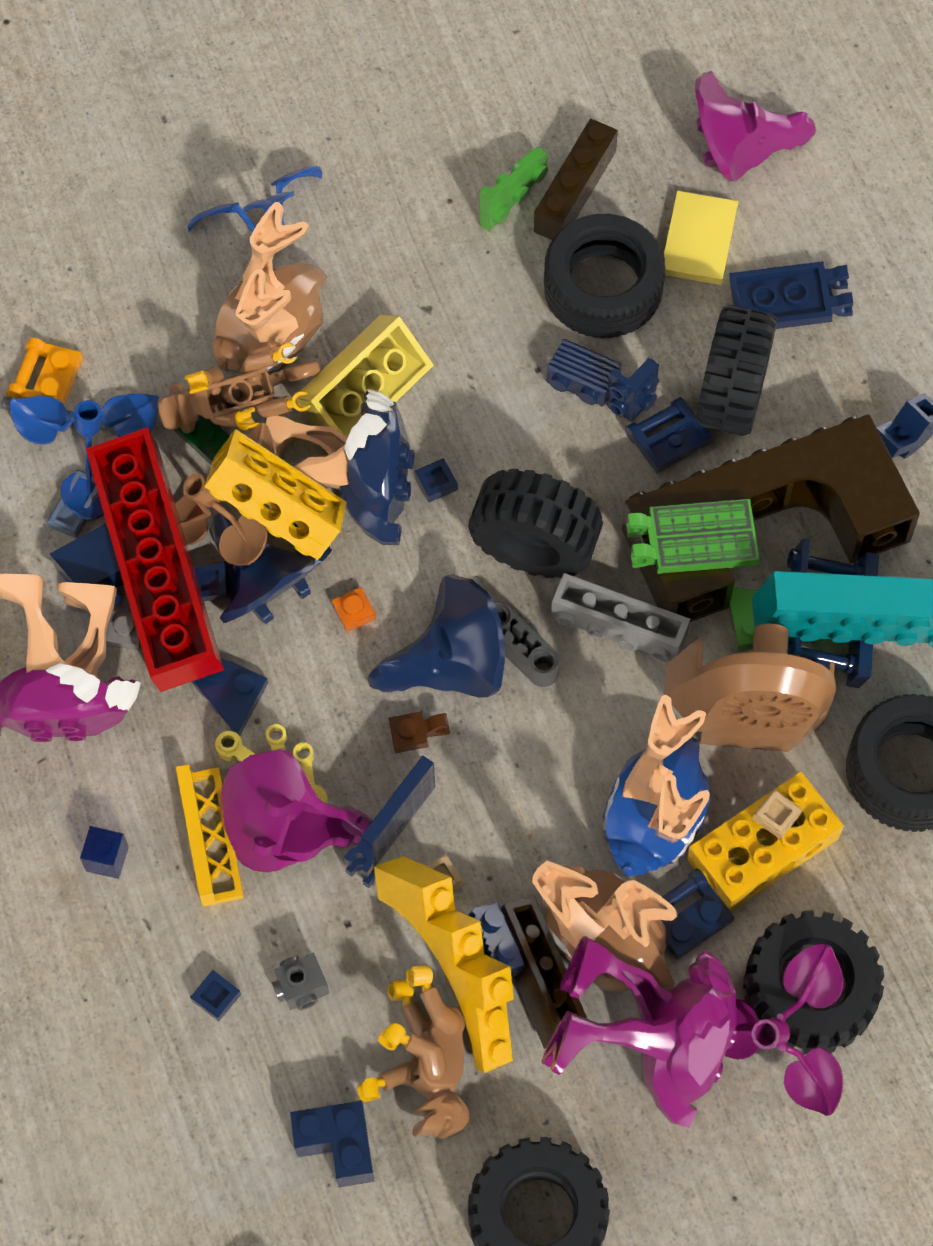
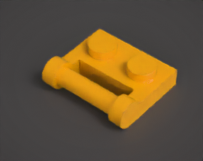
[6,337,83,406]

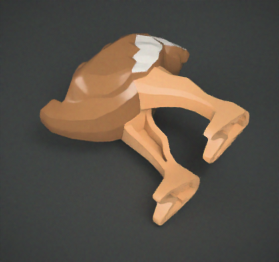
[213,202,328,373]
[532,860,677,992]

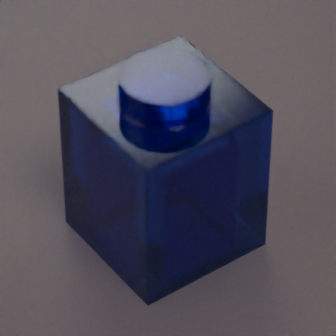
[80,826,129,879]

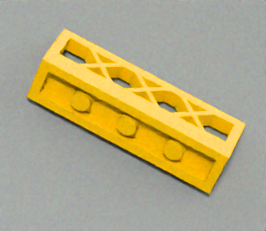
[176,764,244,907]

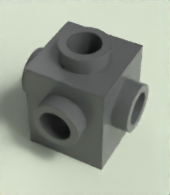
[272,952,330,1010]

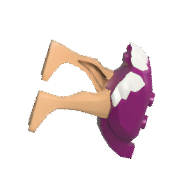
[0,574,141,742]

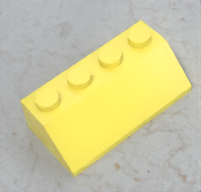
[297,314,434,436]

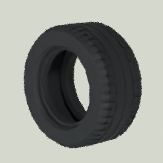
[544,214,665,338]
[846,694,933,832]

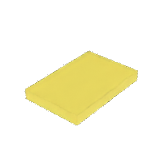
[664,191,738,285]

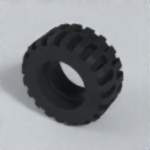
[696,305,777,436]
[468,469,603,579]
[743,910,885,1054]
[468,1137,610,1246]

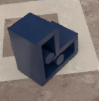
[290,1101,375,1187]

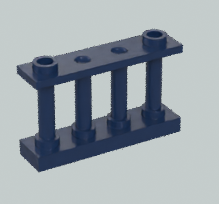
[787,538,879,688]

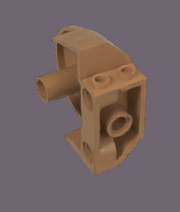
[664,624,836,752]

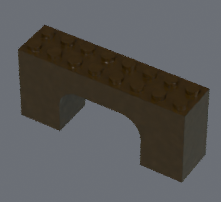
[622,414,920,622]

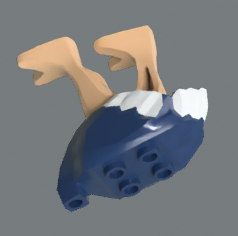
[264,389,415,545]

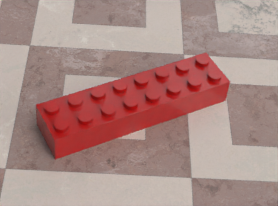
[86,427,224,692]

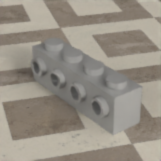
[551,573,690,662]

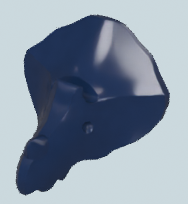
[212,513,332,624]
[367,574,505,698]

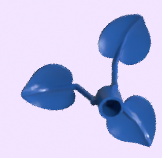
[187,166,322,248]
[10,394,160,520]

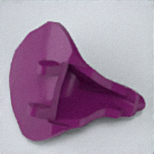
[695,71,816,182]
[221,748,373,873]

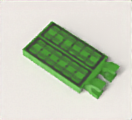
[626,499,760,574]

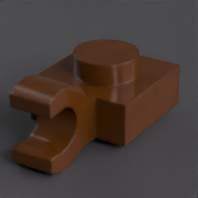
[388,711,450,754]

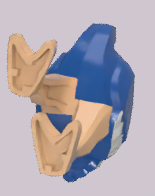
[603,695,711,877]

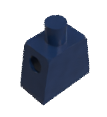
[50,524,124,607]

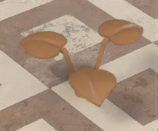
[175,422,276,566]

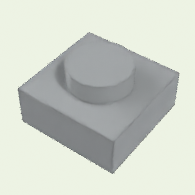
[106,611,141,650]

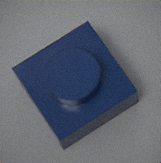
[414,458,458,502]
[194,562,230,602]
[190,970,241,1022]

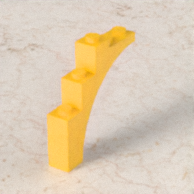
[374,856,514,1073]

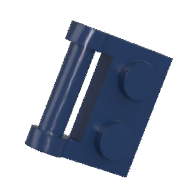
[625,397,712,473]
[662,868,734,960]

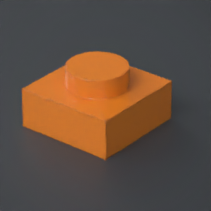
[332,587,376,633]

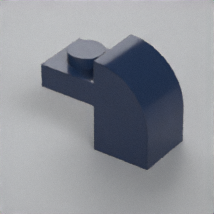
[876,393,933,459]

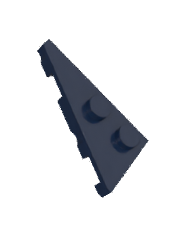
[191,658,268,736]

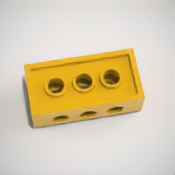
[204,429,347,560]
[687,772,844,912]

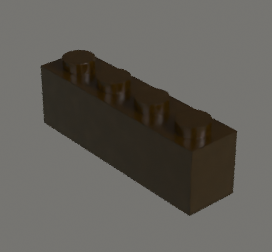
[534,118,618,240]
[501,896,588,1049]

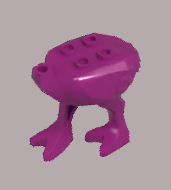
[541,936,737,1128]

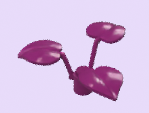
[724,944,844,1116]

